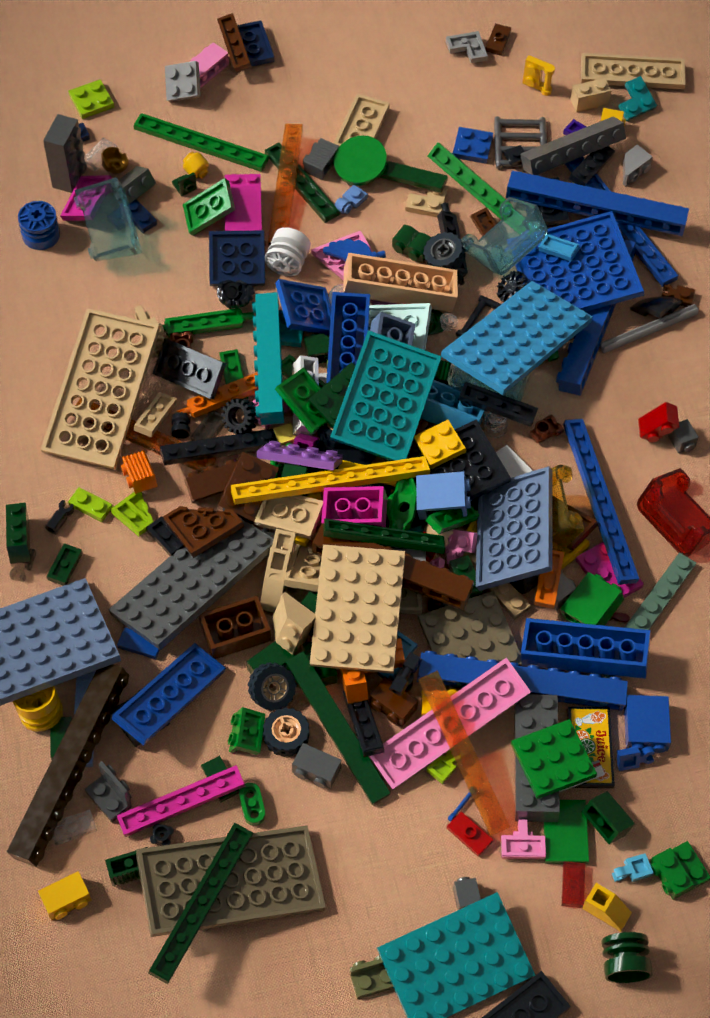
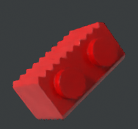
[638,402,679,442]

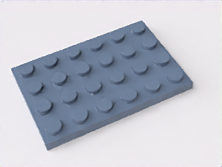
[476,466,552,591]

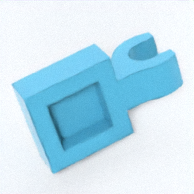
[612,853,654,882]

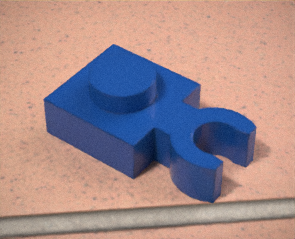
[617,746,654,771]

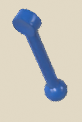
[448,786,477,822]

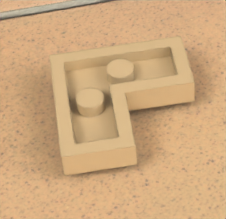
[405,186,448,217]

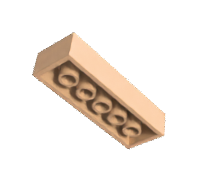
[343,253,458,312]

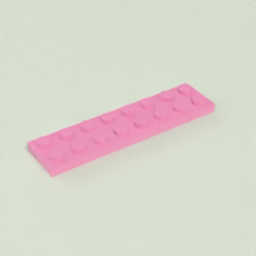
[369,657,531,790]

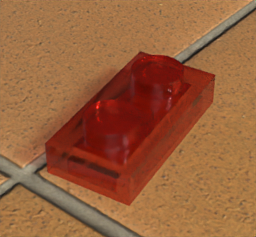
[561,861,585,908]

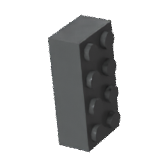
[43,114,87,193]

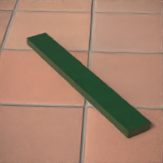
[285,651,390,805]
[148,822,253,984]

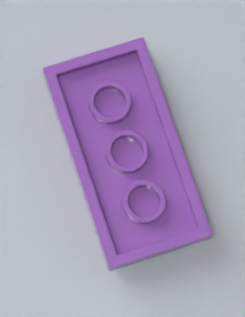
[256,441,343,470]

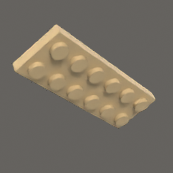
[581,53,685,89]

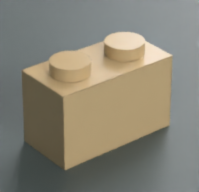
[570,78,611,112]

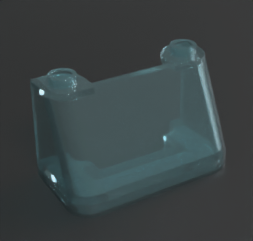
[74,177,142,261]
[461,197,548,275]

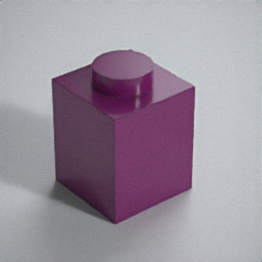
[293,433,319,449]

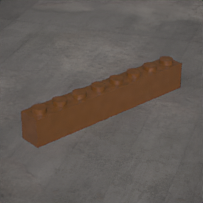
[312,523,474,611]

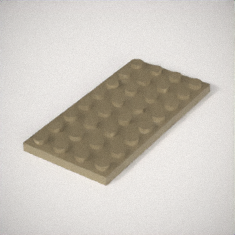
[136,825,326,937]

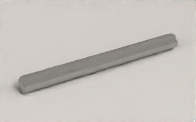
[600,304,699,353]

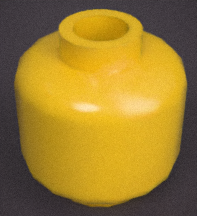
[183,152,209,179]

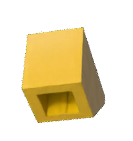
[582,883,632,932]

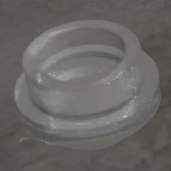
[439,313,458,331]

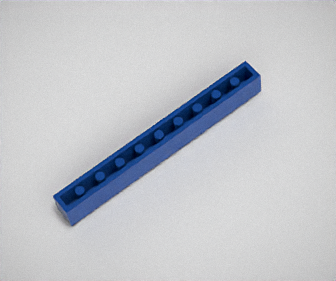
[506,170,689,237]
[556,240,635,396]
[417,651,628,711]

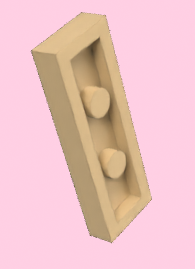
[134,392,177,437]

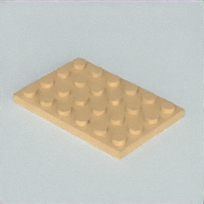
[310,544,405,673]

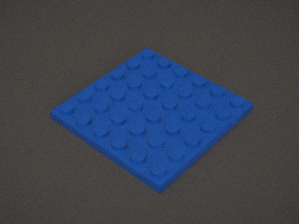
[507,211,644,312]

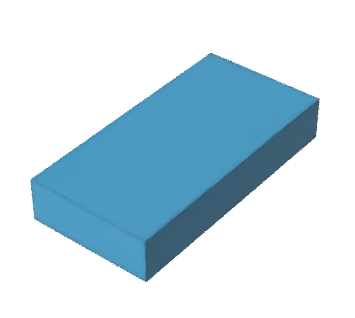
[538,234,580,262]

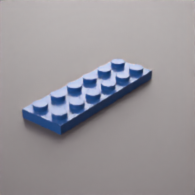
[112,643,226,746]

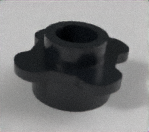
[150,824,174,846]

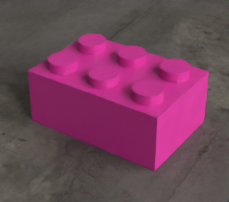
[321,486,387,527]

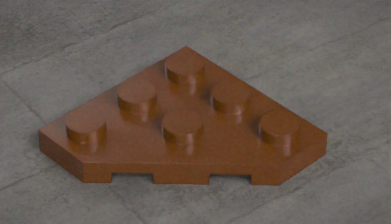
[163,506,244,558]

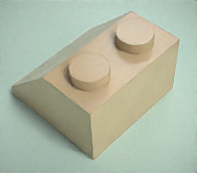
[272,592,316,655]

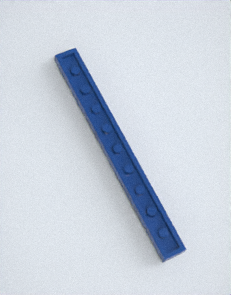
[565,156,678,287]
[563,419,639,585]

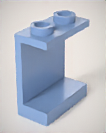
[416,472,471,520]

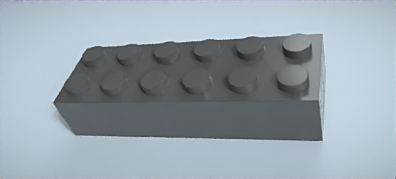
[514,694,560,822]

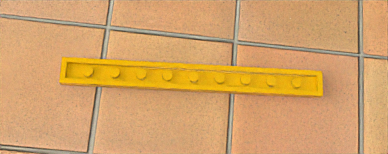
[231,456,430,505]

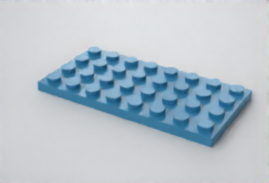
[441,281,593,395]

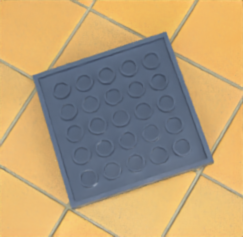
[0,578,121,706]

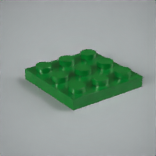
[511,719,597,799]

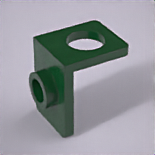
[172,172,197,197]

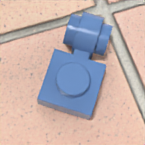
[335,185,368,214]

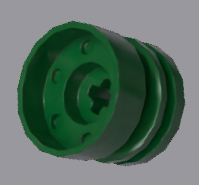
[601,932,653,983]

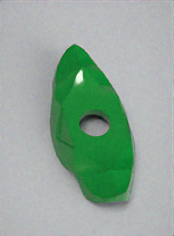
[386,478,417,531]

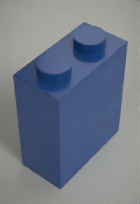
[624,695,671,753]

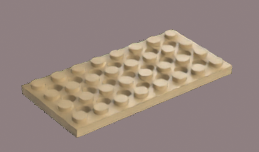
[41,308,161,470]

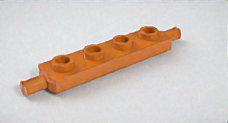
[177,372,258,418]

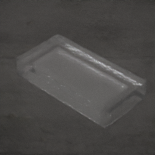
[85,137,117,172]

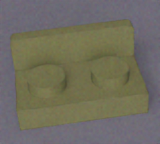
[349,955,394,999]

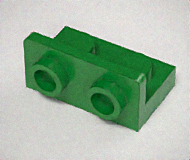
[228,707,265,755]

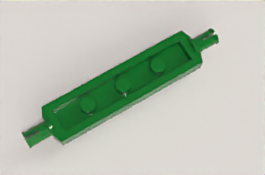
[162,308,254,338]

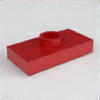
[446,811,493,857]

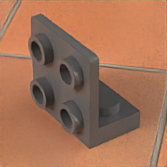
[85,761,132,823]

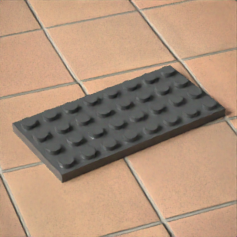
[108,517,274,650]

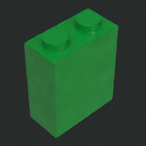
[560,572,624,626]

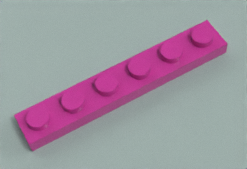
[117,765,245,837]

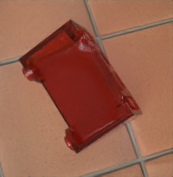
[637,468,710,557]

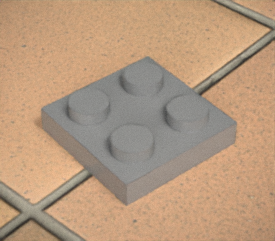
[165,61,201,102]

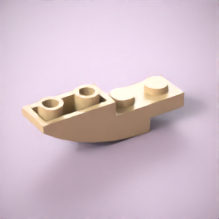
[260,529,296,613]

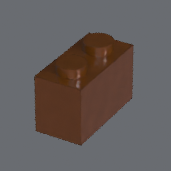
[369,677,418,727]

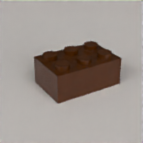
[216,452,279,524]
[199,596,271,659]

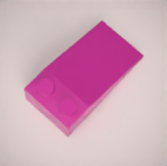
[225,174,262,231]

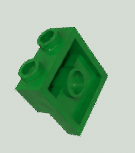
[650,841,710,900]

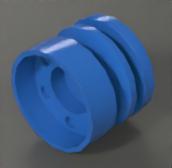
[18,201,60,250]

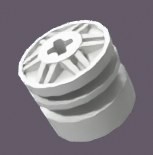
[265,228,311,276]

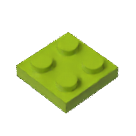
[68,79,114,119]

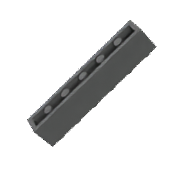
[520,116,626,175]

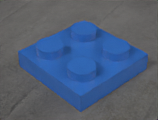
[453,127,493,164]

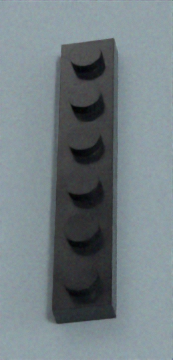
[160,429,278,466]

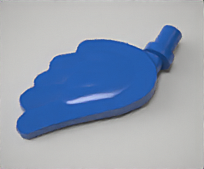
[323,239,386,262]

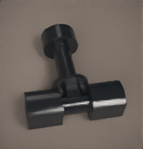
[389,652,422,696]

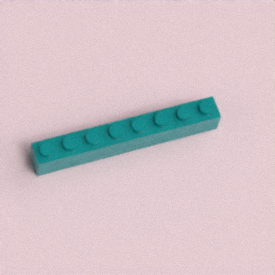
[252,292,284,425]

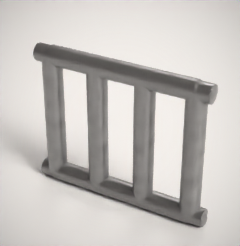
[494,116,547,169]

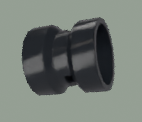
[171,412,191,439]

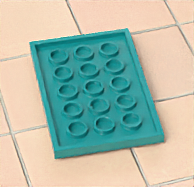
[330,330,442,461]
[376,892,535,1018]

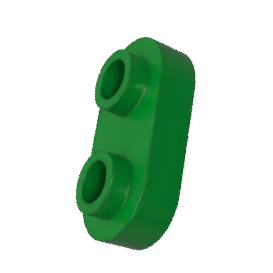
[239,783,265,826]

